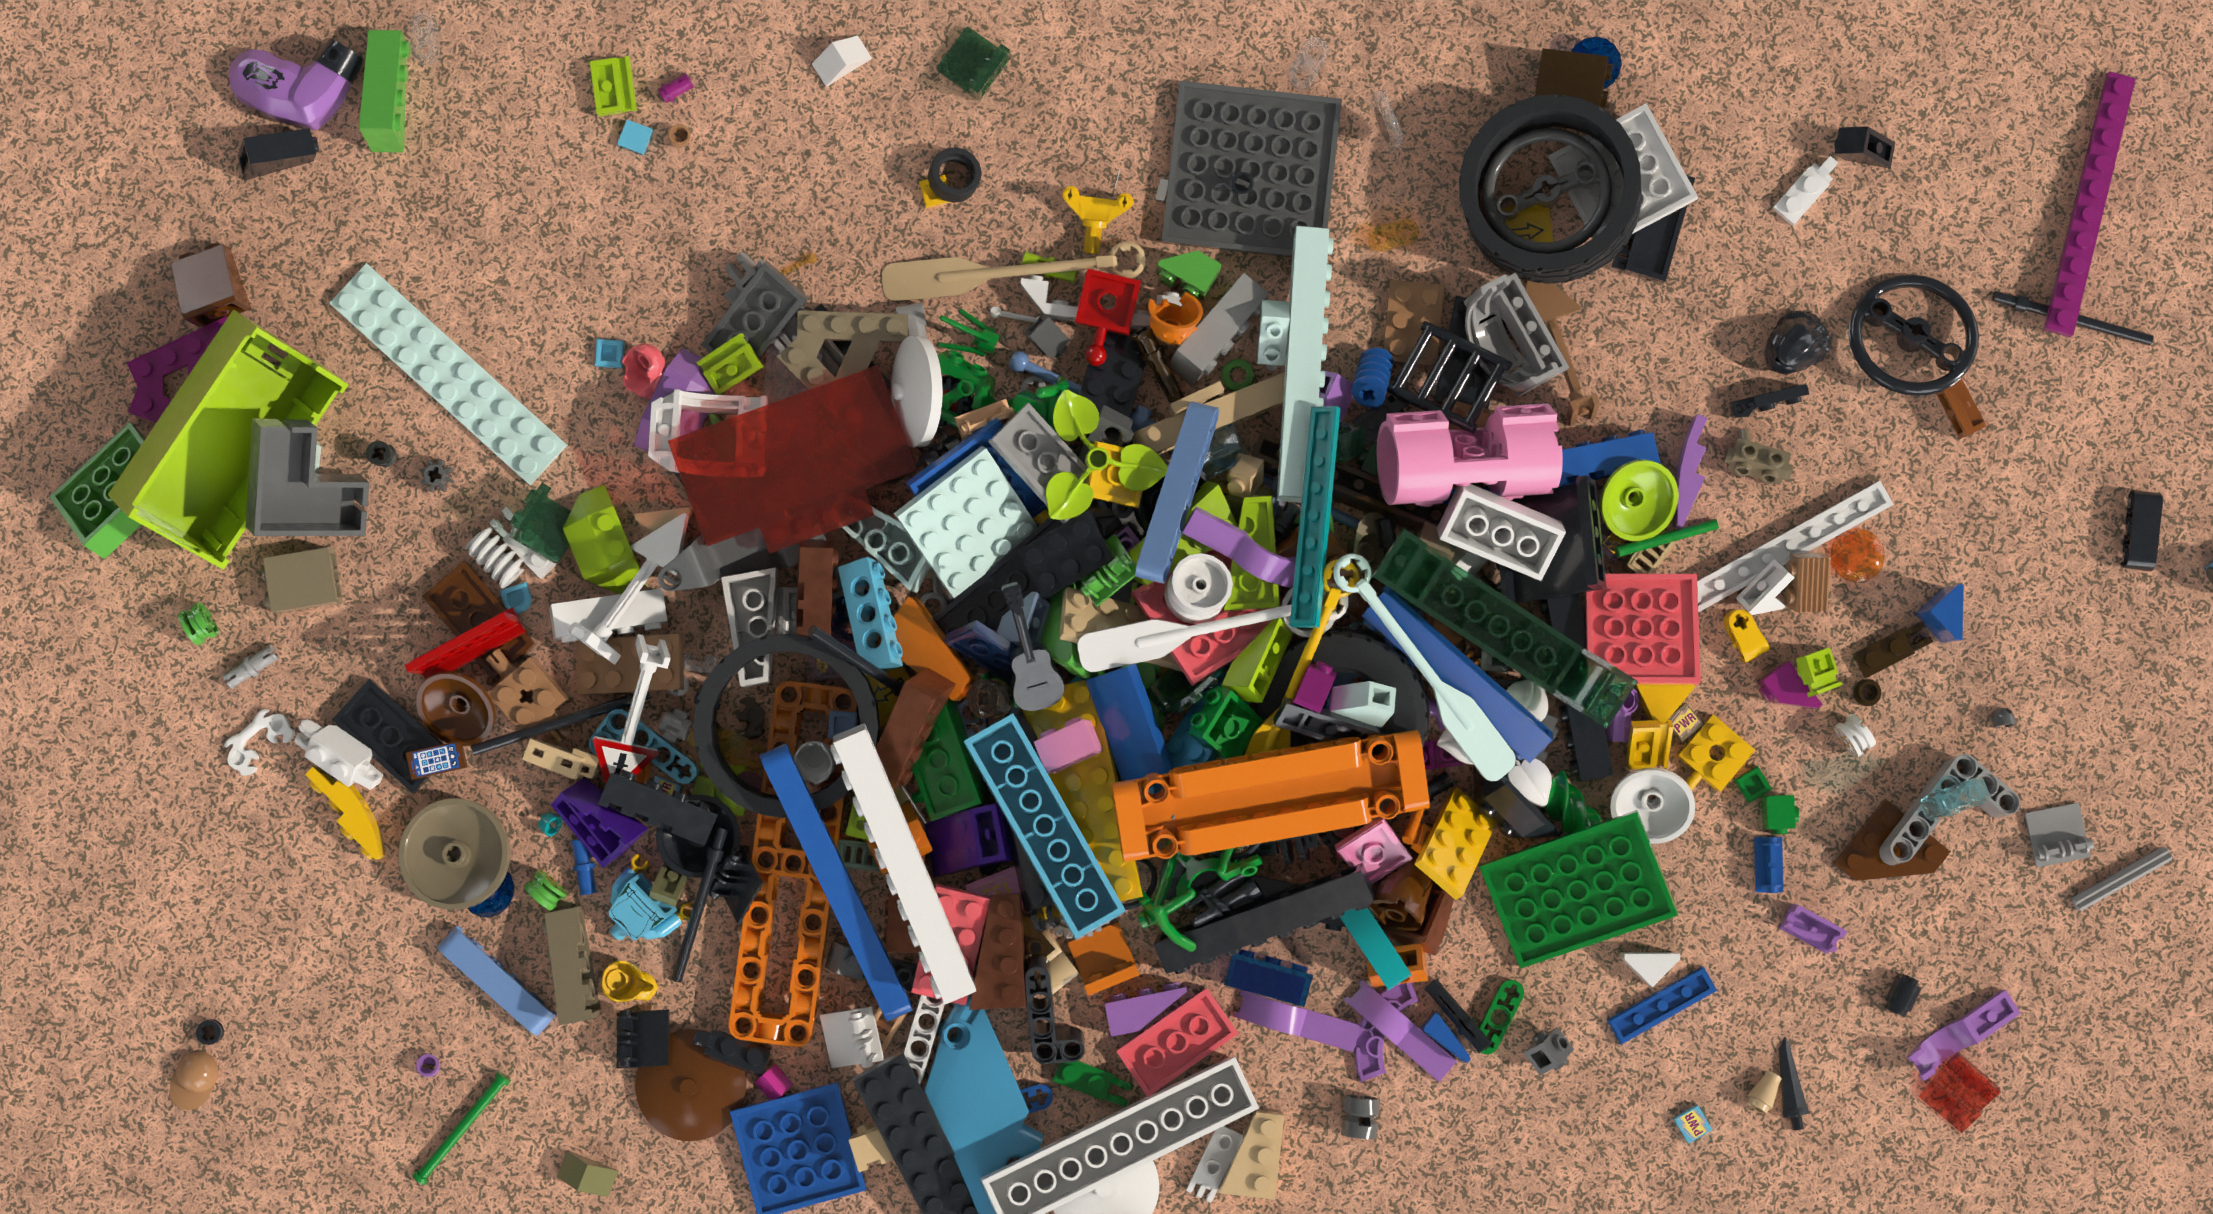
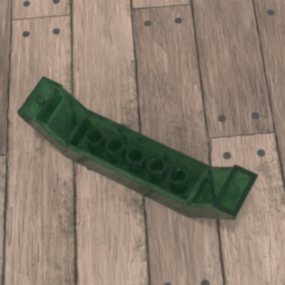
[1372,528,1638,729]

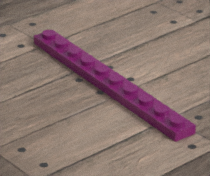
[2043,71,2136,338]

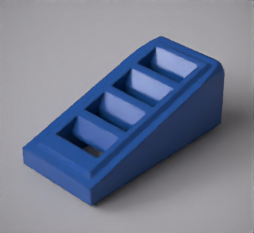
[1421,1011,1471,1063]

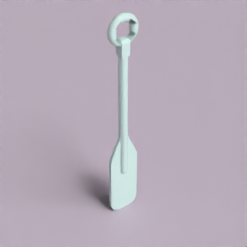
[1333,553,1516,781]

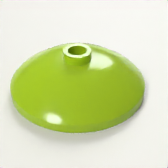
[1600,459,1679,541]

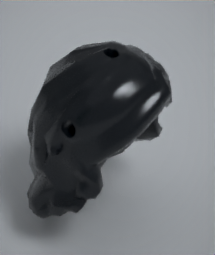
[1764,310,1831,375]

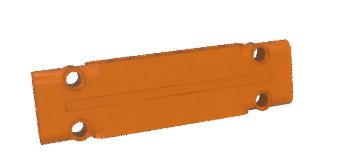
[1111,730,1430,863]

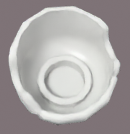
[794,741,836,785]

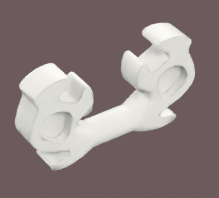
[224,709,295,776]

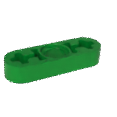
[1479,979,1524,1055]

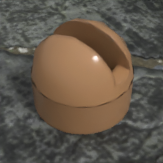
[668,124,691,148]

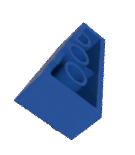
[1558,429,1661,487]

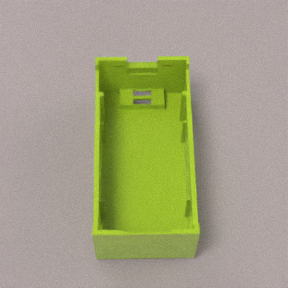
[108,309,349,570]

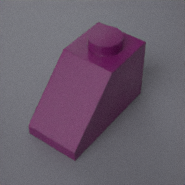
[1293,661,1337,713]
[1757,661,1823,709]

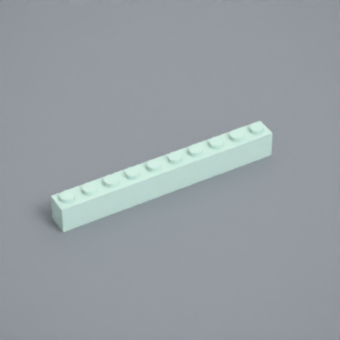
[1276,226,1334,503]

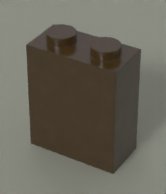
[1535,48,1613,108]

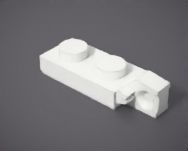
[1772,156,1838,226]

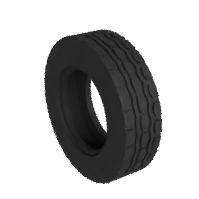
[1255,628,1430,755]

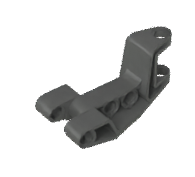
[658,473,827,591]

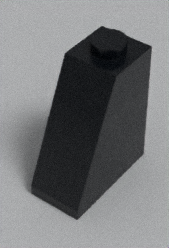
[237,128,319,181]

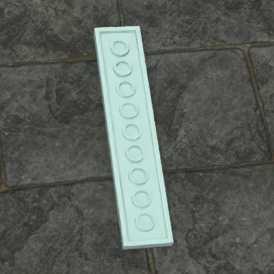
[330,263,568,485]

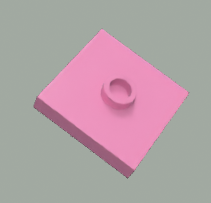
[1335,817,1413,884]

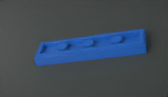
[1607,966,1717,1045]

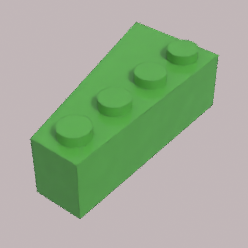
[359,30,411,152]

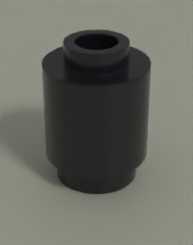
[1885,974,1922,1017]

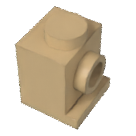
[1227,453,1264,498]

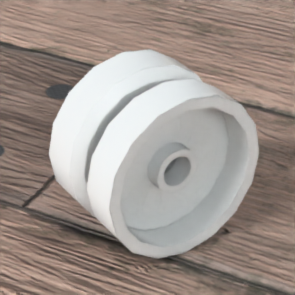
[1164,553,1233,624]

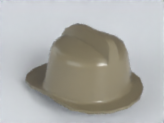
[1347,513,1387,578]

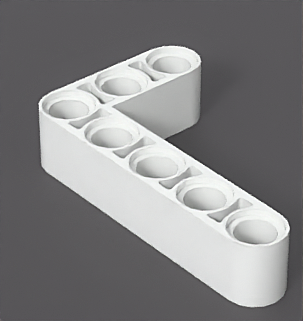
[904,963,978,1084]

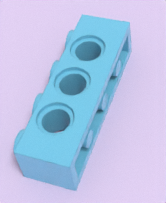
[838,557,903,674]

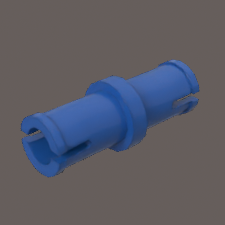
[571,839,597,895]

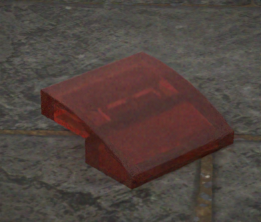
[1919,1052,2001,1133]

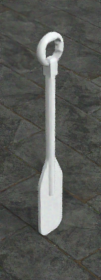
[1077,583,1348,672]

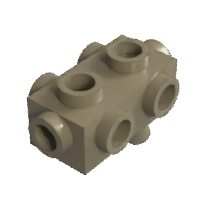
[1724,428,1793,485]

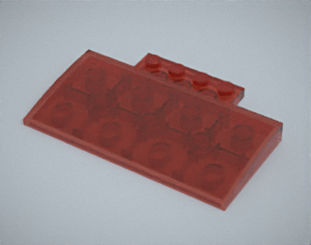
[668,365,917,554]

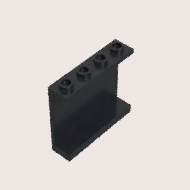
[1495,475,1607,605]

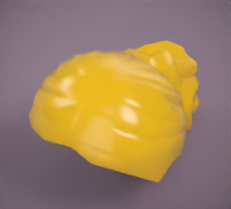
[601,960,658,1002]

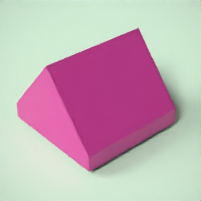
[754,1064,794,1100]

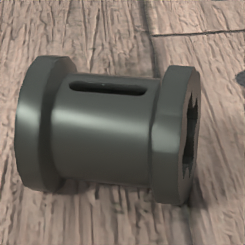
[366,441,397,468]

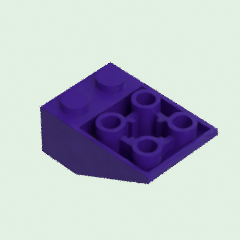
[924,804,1013,877]

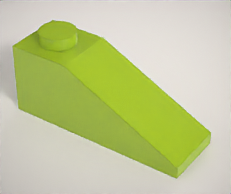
[1222,618,1293,703]

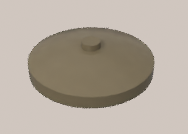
[399,798,511,910]

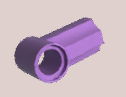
[1601,685,1639,742]

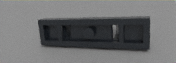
[1273,697,1387,755]

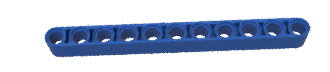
[759,743,913,1022]

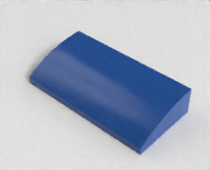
[1085,663,1174,781]

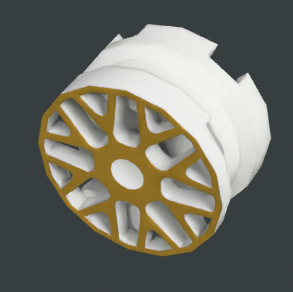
[1833,714,1876,758]

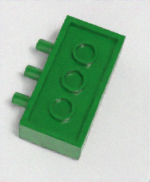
[911,698,991,821]

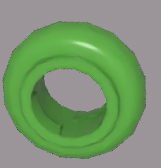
[1221,359,1255,392]

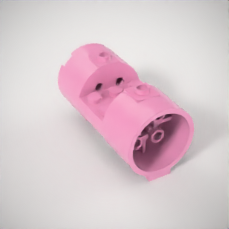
[1377,403,1563,507]

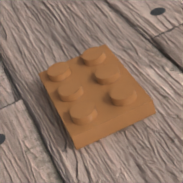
[1383,279,1445,367]

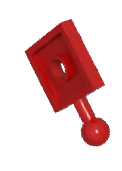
[1075,268,1141,366]

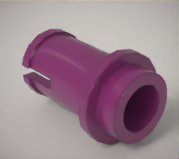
[657,72,694,103]

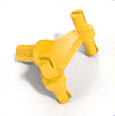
[1062,186,1134,254]

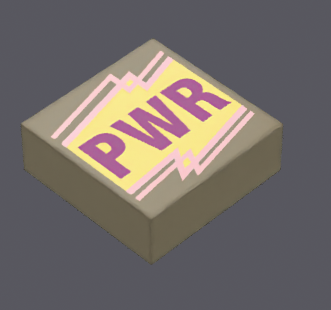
[1666,703,1704,742]

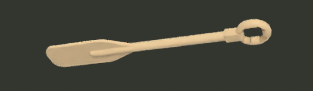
[882,241,1146,301]

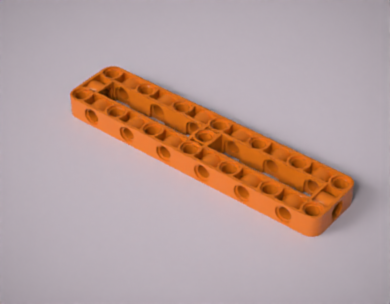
[729,681,858,1047]

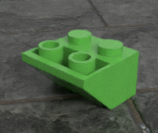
[1156,250,1222,301]

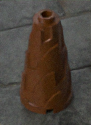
[1368,823,1433,931]

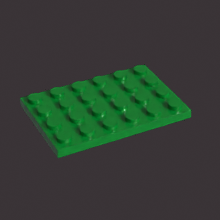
[1479,810,1679,969]

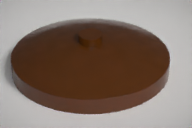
[635,1029,747,1141]

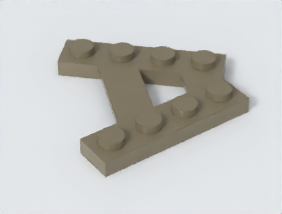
[777,310,908,438]

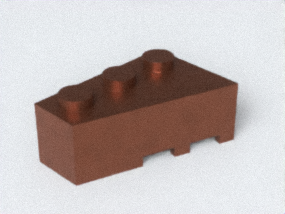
[796,540,838,636]

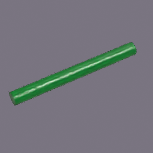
[1615,519,1719,557]

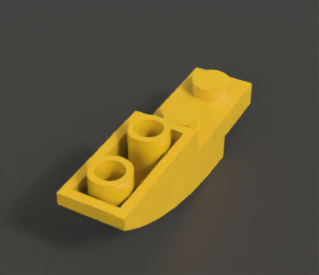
[305,767,386,860]

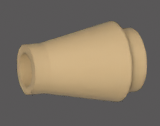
[1746,1070,1782,1114]

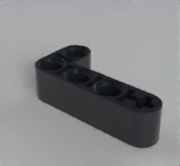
[1025,954,1085,1064]

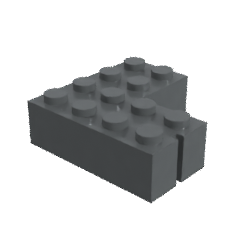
[245,419,369,536]

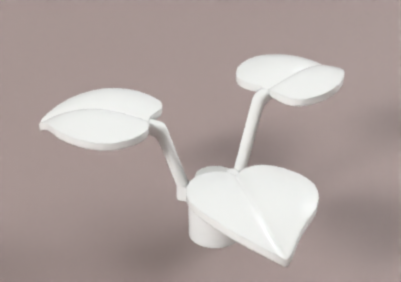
[1437,680,1552,807]

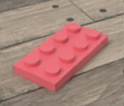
[911,884,991,1006]
[1116,987,1239,1097]

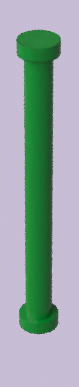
[412,1071,511,1185]

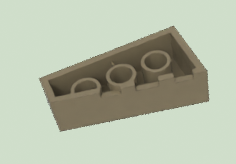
[542,906,602,1026]

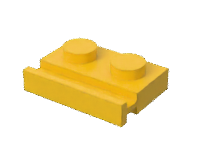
[1626,720,1673,770]

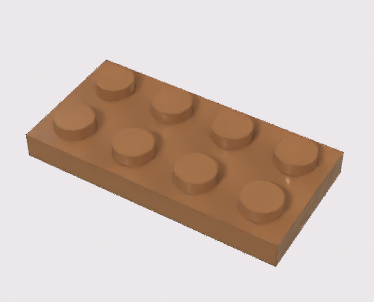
[576,634,684,695]

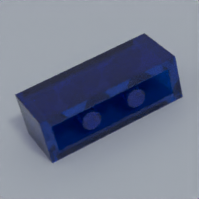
[1223,948,1313,1007]

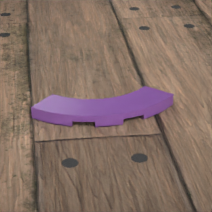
[1354,983,1418,1082]

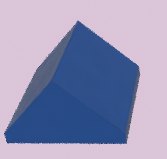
[1915,584,1964,643]

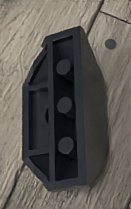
[1473,764,1562,838]

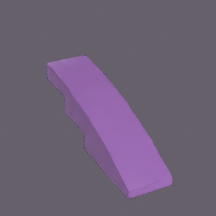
[1673,414,1708,529]

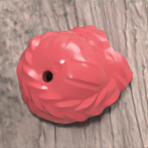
[622,343,666,400]

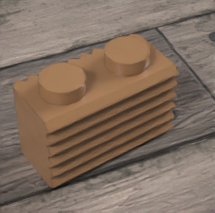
[1784,552,1831,612]

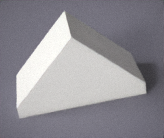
[812,36,872,87]
[1620,952,1680,987]

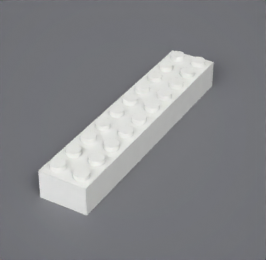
[830,723,976,1004]
[980,1056,1259,1214]

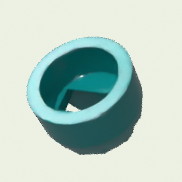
[537,812,562,837]

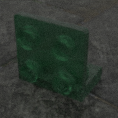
[936,27,1011,102]

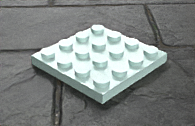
[894,446,1038,598]

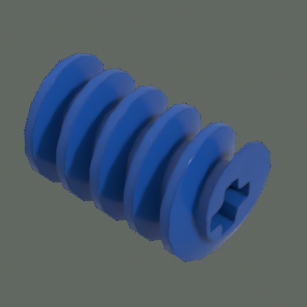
[1352,348,1394,408]

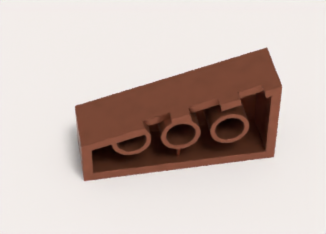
[876,668,956,791]
[969,893,1027,1010]

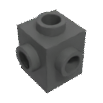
[1524,1027,1574,1075]

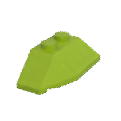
[563,484,646,594]

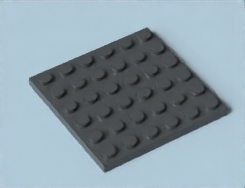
[1161,81,1342,258]

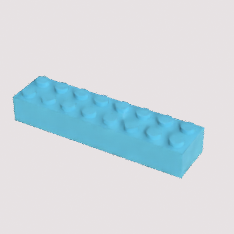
[964,714,1126,941]

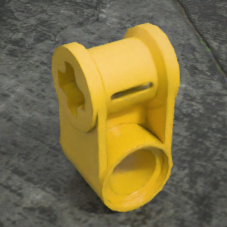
[1723,609,1770,663]

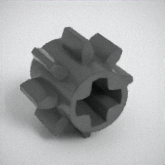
[419,459,455,493]

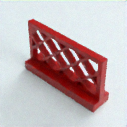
[404,607,527,680]

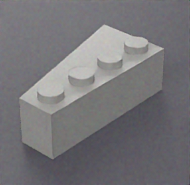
[1169,273,1269,387]

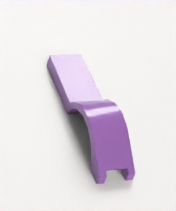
[1182,506,1296,588]
[1344,979,1457,1082]
[1233,990,1361,1052]
[1907,990,2021,1081]

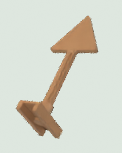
[1525,281,1600,426]

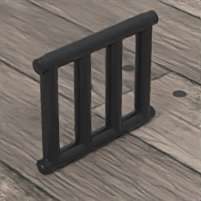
[1387,321,1513,434]

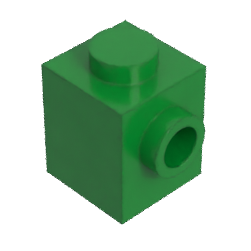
[1761,795,1799,835]

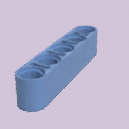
[437,925,557,1036]

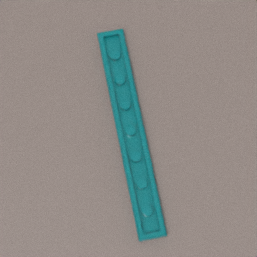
[1290,406,1340,628]

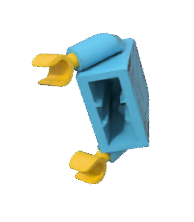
[608,854,691,941]

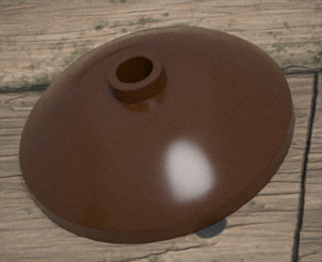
[416,671,496,746]

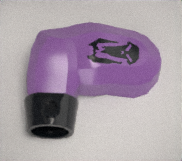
[228,38,364,130]

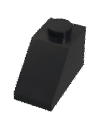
[1834,126,1895,169]

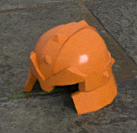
[1148,292,1203,345]

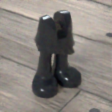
[1181,859,1266,928]

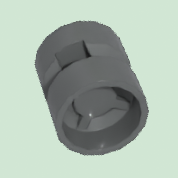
[1341,1095,1380,1139]

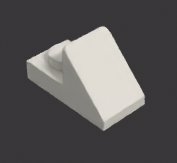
[1736,558,1794,615]

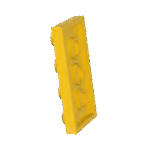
[1415,787,1497,900]

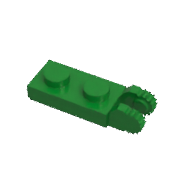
[1053,1060,1134,1107]

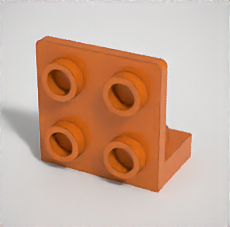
[1068,922,1140,996]

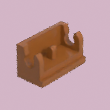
[1936,376,1989,439]

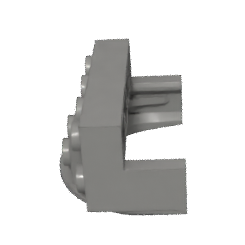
[1464,272,1569,397]

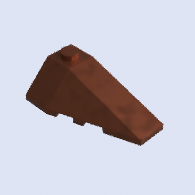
[1378,880,1454,955]

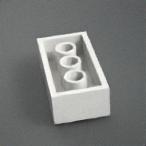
[1437,484,1566,581]

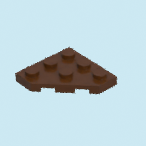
[1833,799,1951,881]

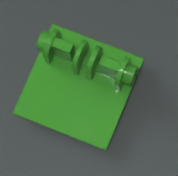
[1080,534,1136,607]

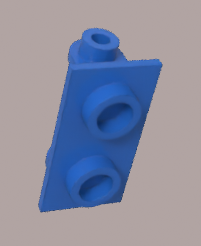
[1754,837,1784,893]

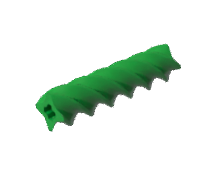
[1545,770,1602,835]

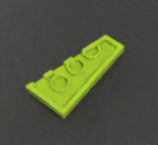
[1223,496,1280,611]

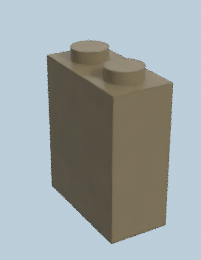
[261,547,343,614]

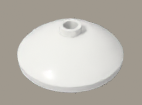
[1610,768,1695,844]

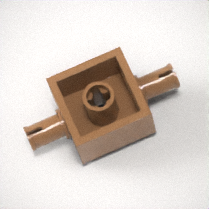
[485,649,571,743]

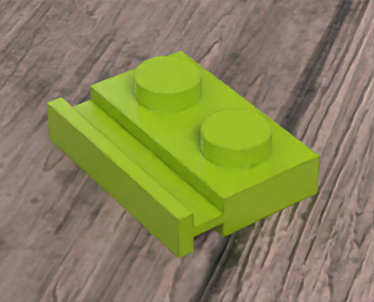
[590,56,638,117]
[696,333,763,395]
[1796,647,1842,697]

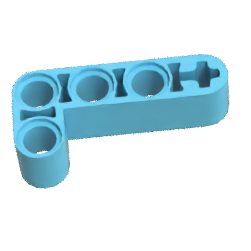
[589,709,700,784]

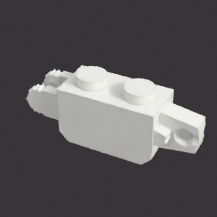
[295,719,383,790]

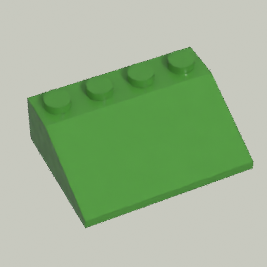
[49,422,146,559]

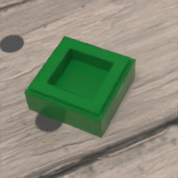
[1733,766,1772,803]

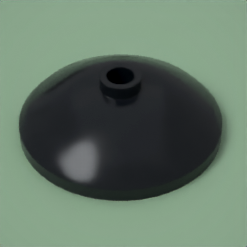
[656,794,740,878]

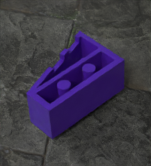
[551,777,648,868]

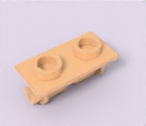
[954,399,1015,441]

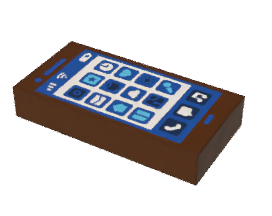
[406,741,468,780]

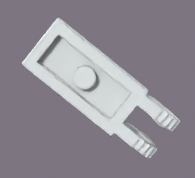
[489,507,561,579]

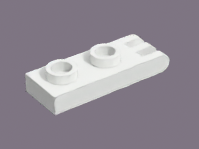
[1186,1126,1243,1203]

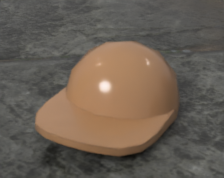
[169,1051,219,1110]

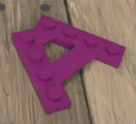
[127,317,228,423]

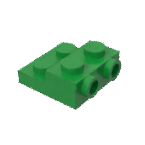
[1188,686,1263,759]

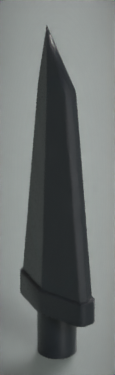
[1779,1037,1809,1130]

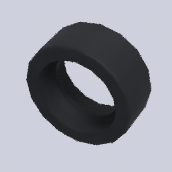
[928,147,982,203]

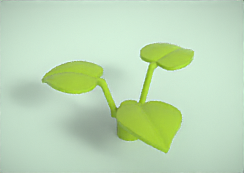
[1046,390,1168,520]

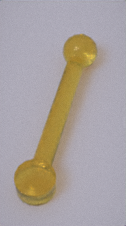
[779,253,817,275]

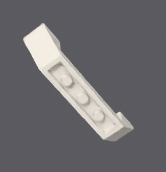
[1021,275,1182,329]

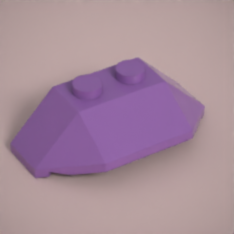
[634,348,716,452]

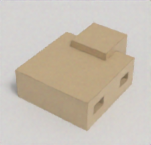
[522,739,601,779]

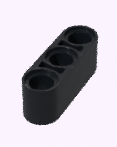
[2121,490,2163,572]

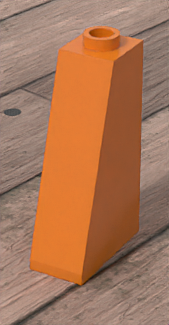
[877,596,976,701]

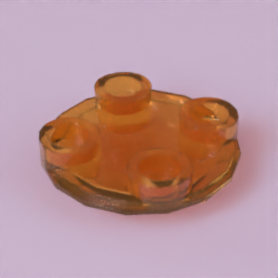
[1830,528,1885,583]

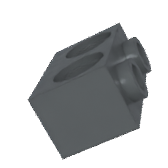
[1077,405,1134,465]

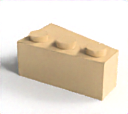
[1218,1109,1284,1200]

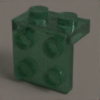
[509,483,571,563]
[1145,667,1225,717]

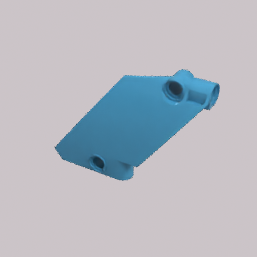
[924,994,1043,1214]

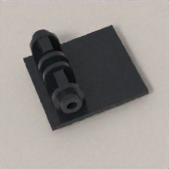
[709,845,763,924]
[616,1009,670,1069]

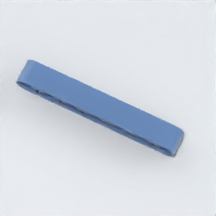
[1136,401,1219,584]

